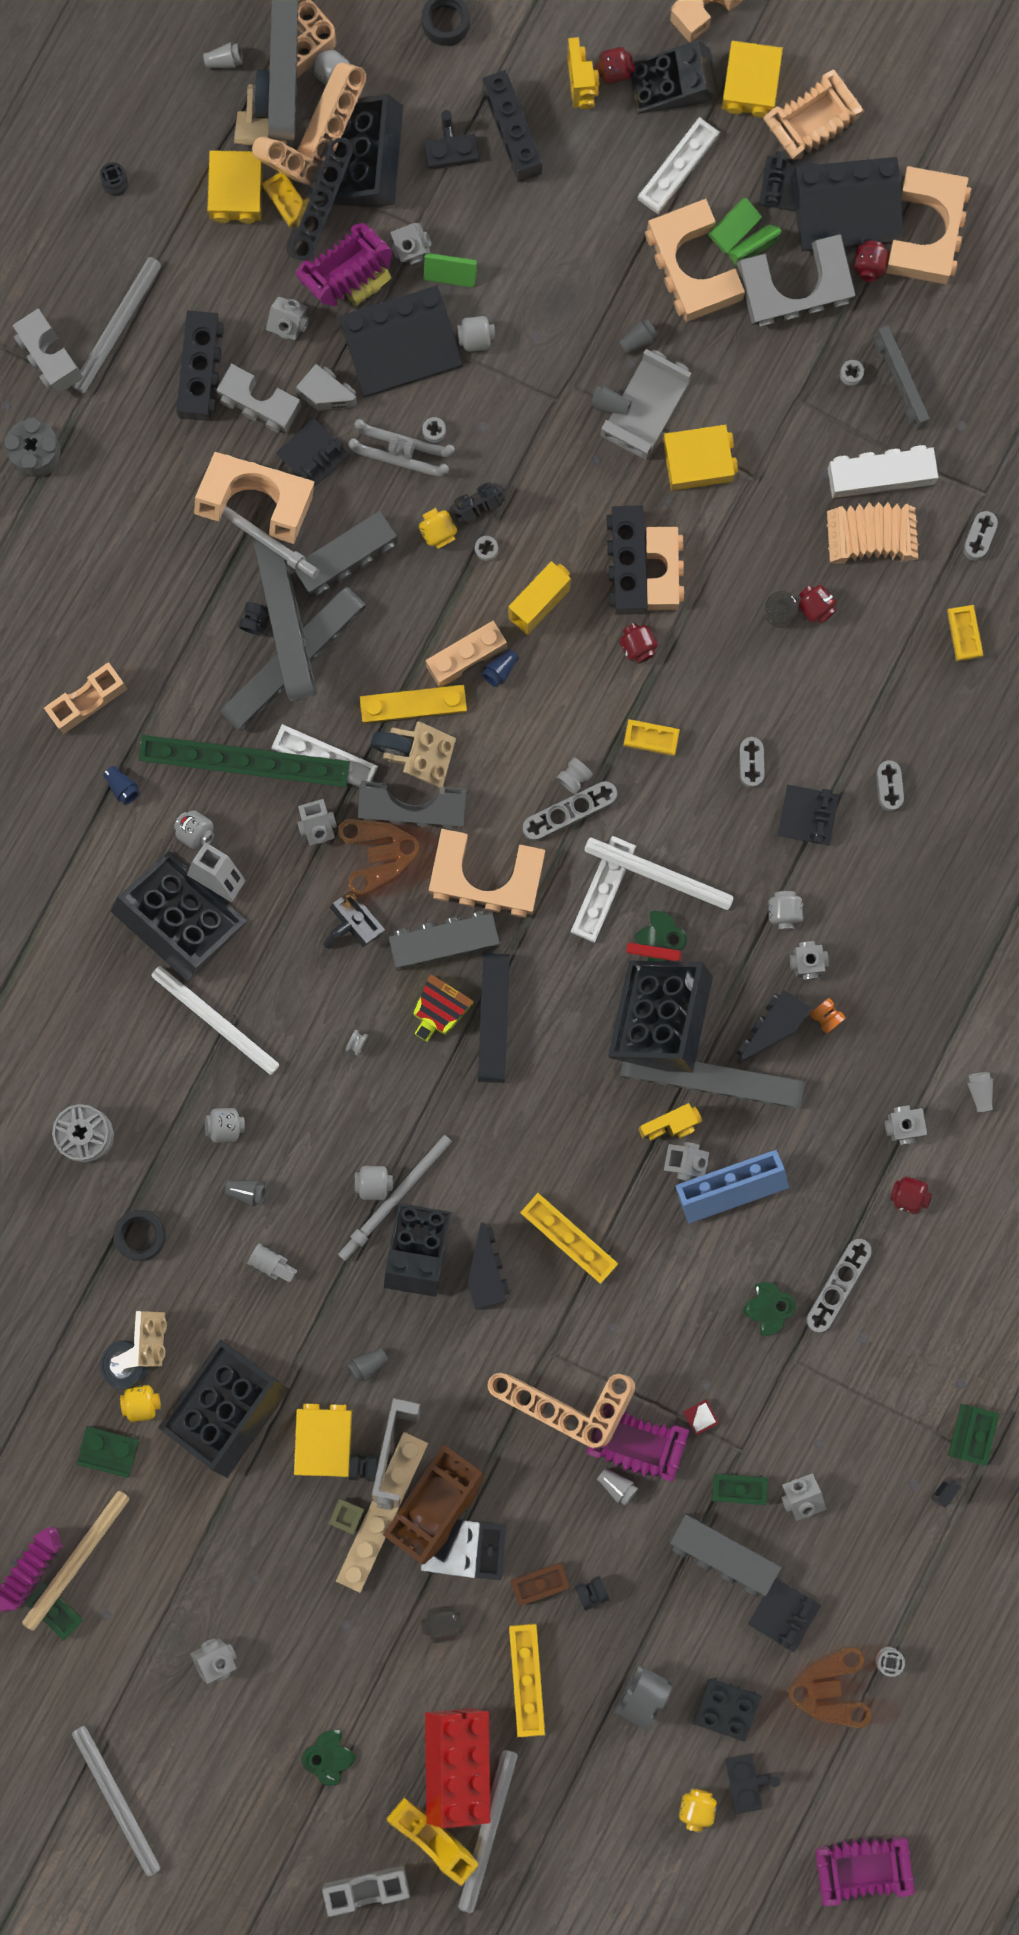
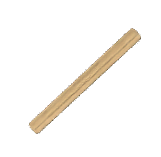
[22,1491,129,1631]

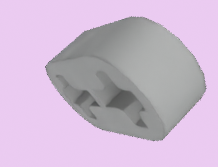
[963,511,998,561]
[739,737,764,788]
[876,760,904,812]

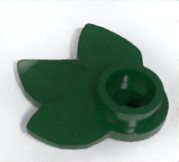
[634,911,687,961]
[743,1282,796,1336]
[301,1730,356,1786]

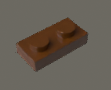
[510,1562,570,1606]

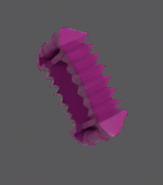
[295,223,392,307]
[586,1404,689,1482]
[0,1527,64,1613]
[815,1836,915,1906]

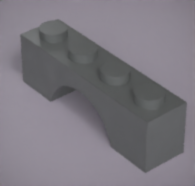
[358,781,467,829]

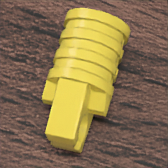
[345,266,391,306]

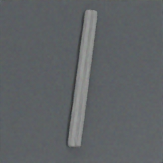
[72,257,161,393]
[72,1726,160,1877]
[458,1750,518,1913]

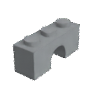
[12,308,84,395]
[216,364,302,434]
[322,1865,410,1917]

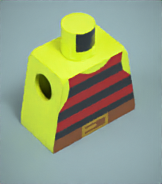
[413,974,474,1042]

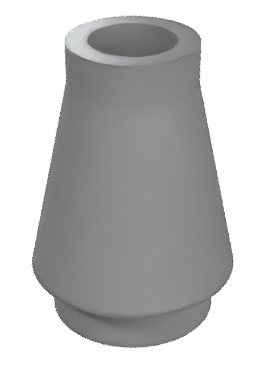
[204,42,243,69]
[967,1072,993,1112]
[597,1467,638,1506]

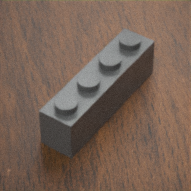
[292,511,398,598]
[389,911,500,970]
[669,1513,781,1598]

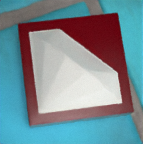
[683,1399,719,1436]

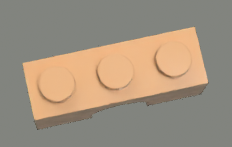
[670,0,743,43]
[645,527,684,610]
[426,621,507,687]
[44,662,127,735]

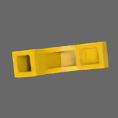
[387,1797,479,1886]

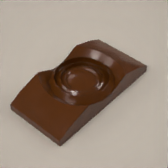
[383,1444,485,1565]

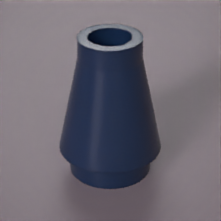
[482,648,519,687]
[103,766,140,805]

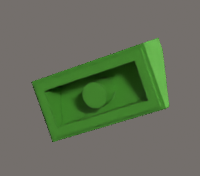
[727,225,781,267]
[424,253,477,287]

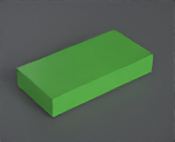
[708,198,762,253]

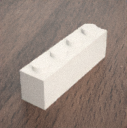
[828,445,938,499]

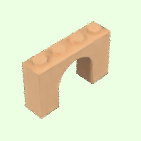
[886,166,971,284]
[645,199,745,322]
[194,452,315,544]
[429,829,545,918]

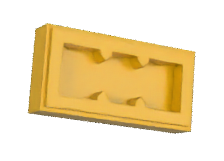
[262,172,304,228]
[947,605,983,662]
[623,719,680,756]

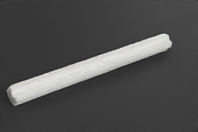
[584,838,733,910]
[151,966,279,1075]

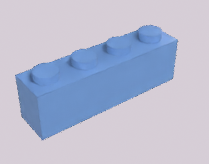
[675,1150,789,1224]

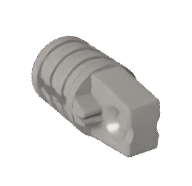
[247,1243,297,1282]

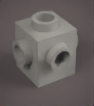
[390,223,431,265]
[266,296,309,340]
[297,799,337,846]
[790,941,829,980]
[885,1106,927,1145]
[664,1142,709,1181]
[781,1473,826,1521]
[190,1639,237,1684]

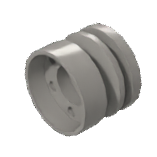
[52,1104,114,1163]

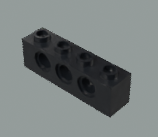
[482,70,542,182]
[176,310,224,421]
[606,505,647,615]

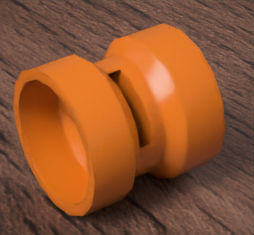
[809,998,846,1035]

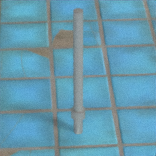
[222,506,320,579]
[338,1135,452,1261]

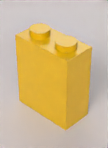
[722,41,783,118]
[208,151,263,224]
[663,425,738,491]
[508,561,571,636]
[294,1404,352,1477]

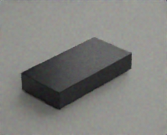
[931,1478,962,1508]

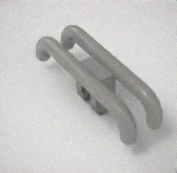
[349,419,455,477]

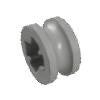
[840,360,864,386]
[423,417,446,443]
[475,536,498,561]
[346,1029,368,1056]

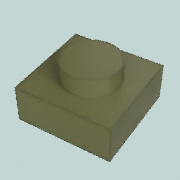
[329,1498,364,1534]

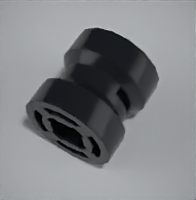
[100,162,128,196]
[238,602,269,636]
[349,1453,378,1482]
[574,1576,610,1611]

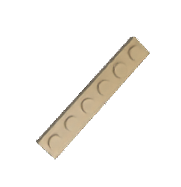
[336,1432,428,1592]

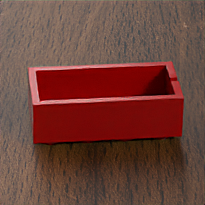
[425,1708,490,1828]

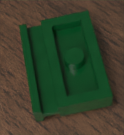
[948,1403,1000,1466]
[76,1426,140,1478]

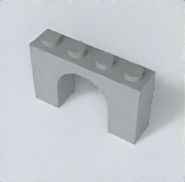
[737,234,855,327]

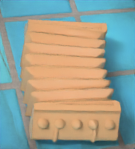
[763,70,864,160]
[827,502,919,564]

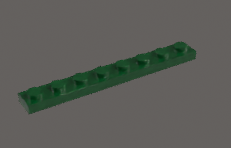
[139,735,351,787]

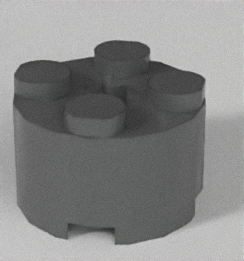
[4,418,61,477]
[614,1665,672,1732]

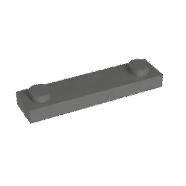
[874,325,930,430]

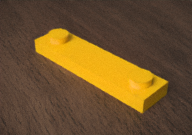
[360,685,467,724]
[520,1193,618,1284]
[509,1623,545,1737]

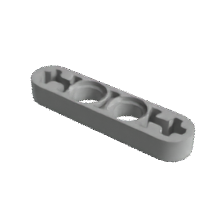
[523,781,617,841]
[806,1239,872,1332]

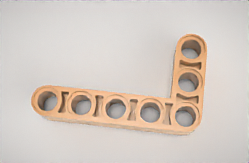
[297,0,336,78]
[252,63,366,185]
[488,1373,635,1448]

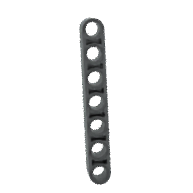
[268,0,299,140]
[254,538,317,702]
[220,587,367,732]
[620,1061,805,1109]

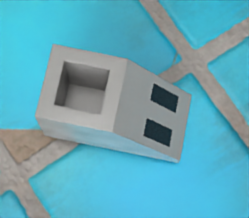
[296,364,357,411]
[187,842,246,902]

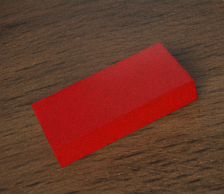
[626,943,682,962]

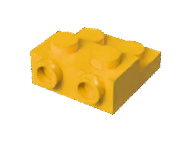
[567,37,599,110]
[638,1103,702,1141]

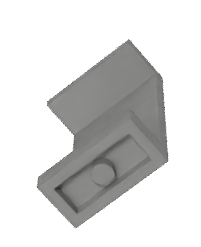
[600,349,692,460]
[372,1398,420,1510]

